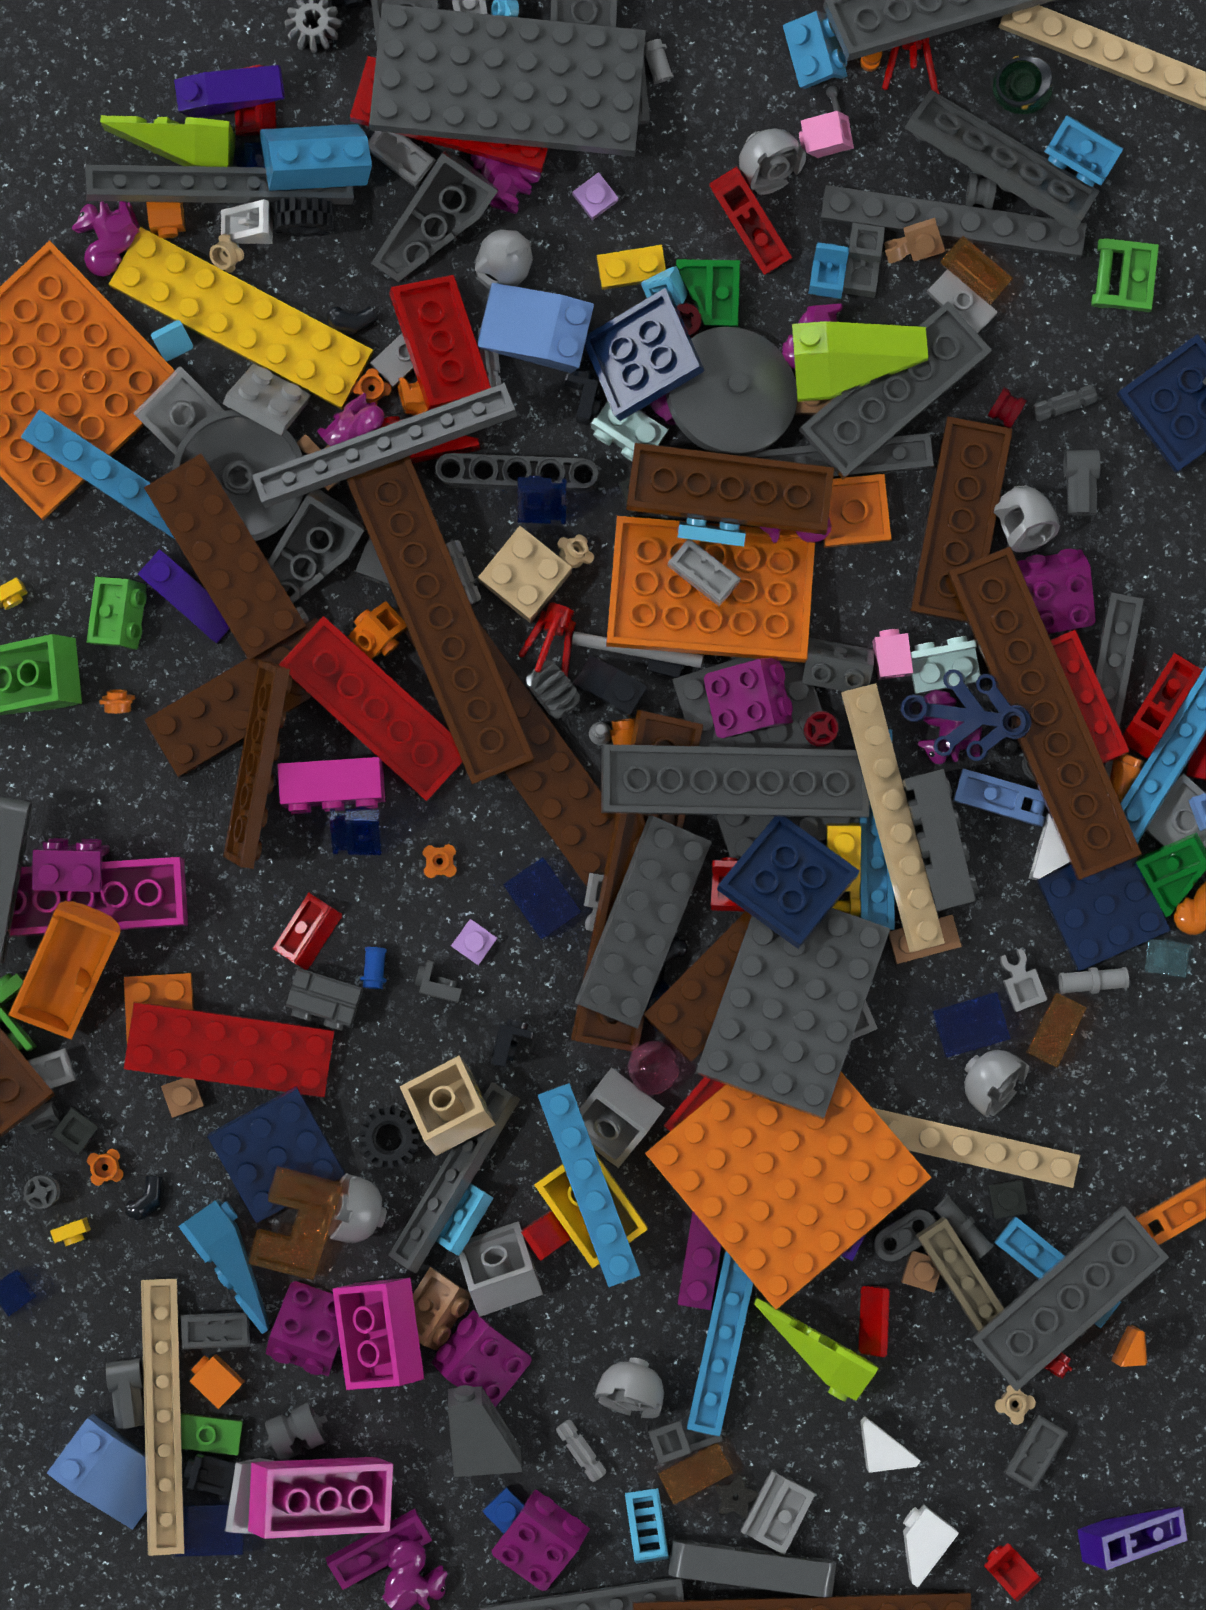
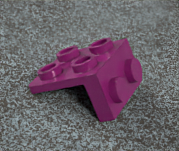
[1017,549,1096,634]
[704,658,793,738]
[32,838,110,892]
[265,1281,340,1377]
[431,1310,532,1407]
[492,1489,590,1591]

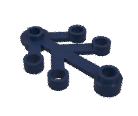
[901,669,1032,761]

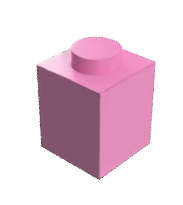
[799,111,854,158]
[872,629,913,680]

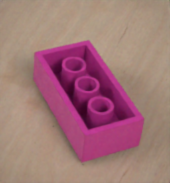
[248,1457,393,1539]

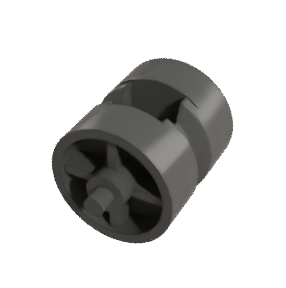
[263,1402,328,1461]

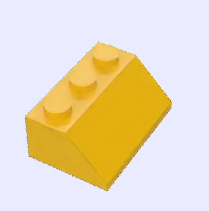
[534,1152,648,1269]

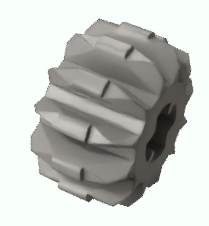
[285,0,341,53]

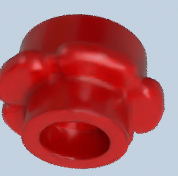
[1044,1353,1072,1379]

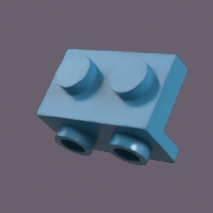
[783,11,847,89]
[1044,115,1124,187]

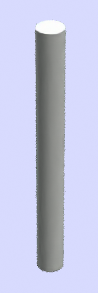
[572,631,704,668]

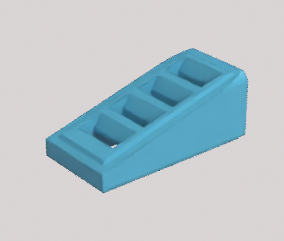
[625,1488,669,1564]

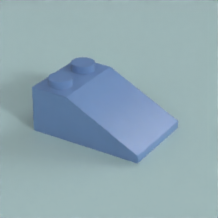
[477,283,594,373]
[47,1414,147,1530]

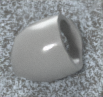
[475,229,533,289]
[994,485,1060,552]

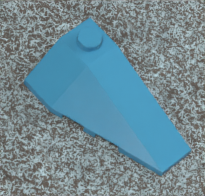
[178,1199,271,1334]

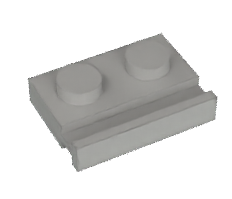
[740,1470,815,1555]

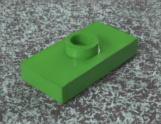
[180,1413,244,1456]

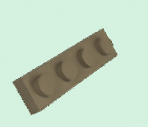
[916,1217,1004,1332]

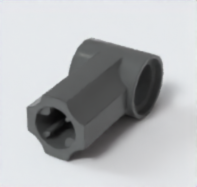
[1063,450,1100,516]
[106,1358,145,1429]

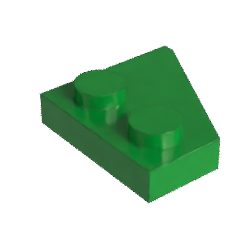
[676,259,740,328]
[1136,832,1206,917]

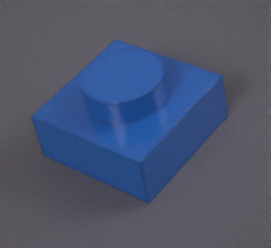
[482,1486,525,1534]

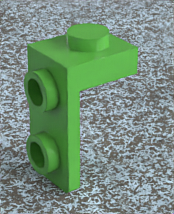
[0,973,37,1051]

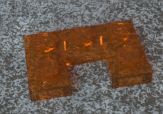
[248,1166,343,1280]

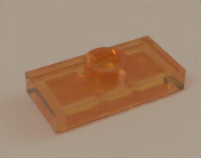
[658,1443,733,1504]

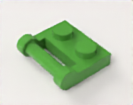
[1091,239,1159,312]

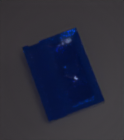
[517,476,567,524]
[329,807,382,855]
[503,857,581,940]
[931,992,1011,1058]
[175,1504,244,1557]

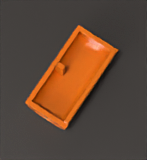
[8,901,120,1039]

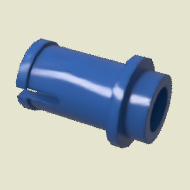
[360,947,387,989]

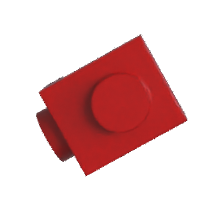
[711,857,745,912]
[984,1543,1041,1602]

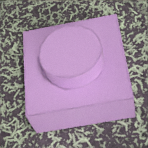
[572,172,619,220]
[451,919,498,966]

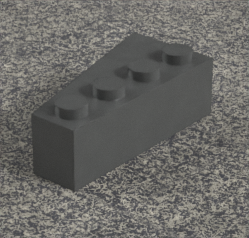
[902,769,979,912]

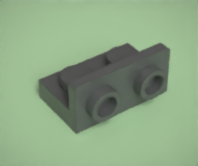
[802,638,874,691]

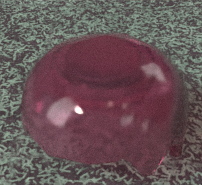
[627,1041,680,1095]

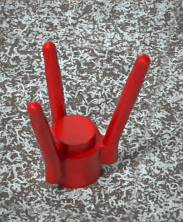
[882,37,939,94]
[518,603,576,678]

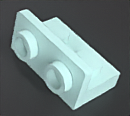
[591,401,668,461]
[911,636,981,694]

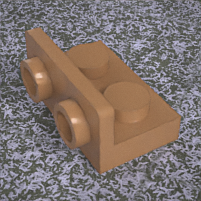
[413,1267,471,1350]

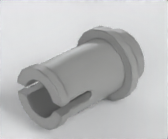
[644,39,674,84]

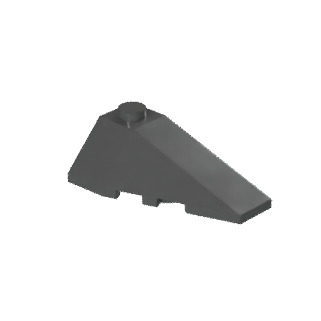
[371,149,498,282]
[268,489,365,603]

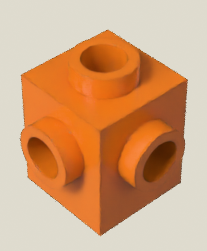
[348,601,407,660]

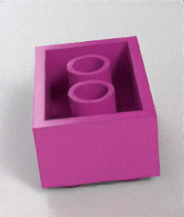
[278,757,385,814]
[332,1278,424,1390]

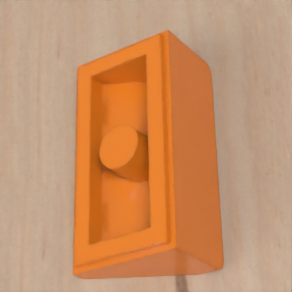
[1111,1325,1147,1367]

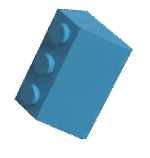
[260,124,372,191]

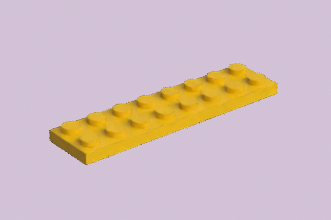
[109,227,374,410]

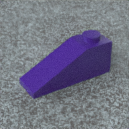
[174,65,285,118]
[138,549,230,644]
[1077,1507,1188,1570]

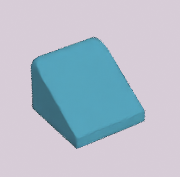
[641,266,688,306]
[151,320,193,361]

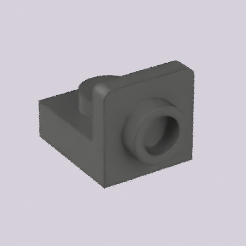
[415,960,463,1003]

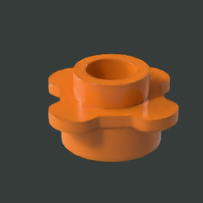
[352,368,392,404]
[99,689,135,714]
[423,844,457,878]
[87,1149,124,1186]

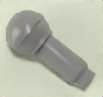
[589,722,611,745]

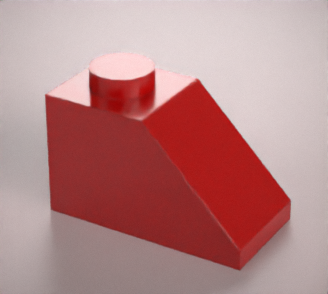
[521,1210,571,1261]

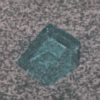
[1145,939,1190,978]

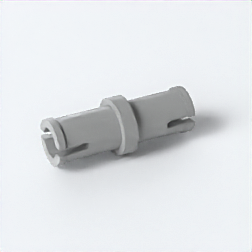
[1059,967,1129,994]

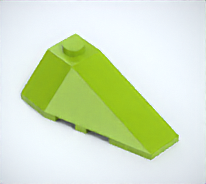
[100,115,236,167]
[792,321,928,402]
[753,1296,878,1402]

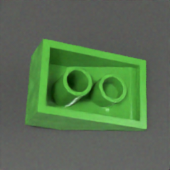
[0,634,82,715]

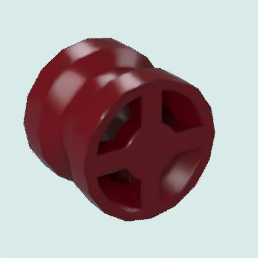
[677,303,701,338]
[987,387,1027,428]
[804,711,838,747]

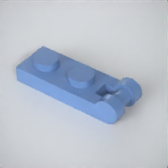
[953,768,1045,827]

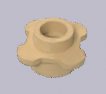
[209,234,244,273]
[557,534,594,568]
[995,1385,1036,1425]

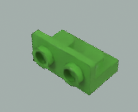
[86,577,147,650]

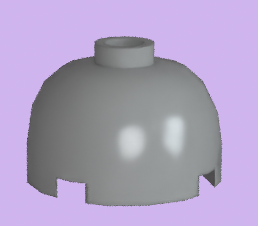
[739,128,806,195]
[964,1050,1029,1117]
[327,1173,387,1243]
[595,1358,664,1418]

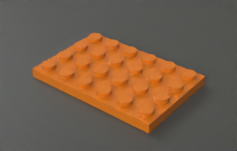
[606,516,815,663]

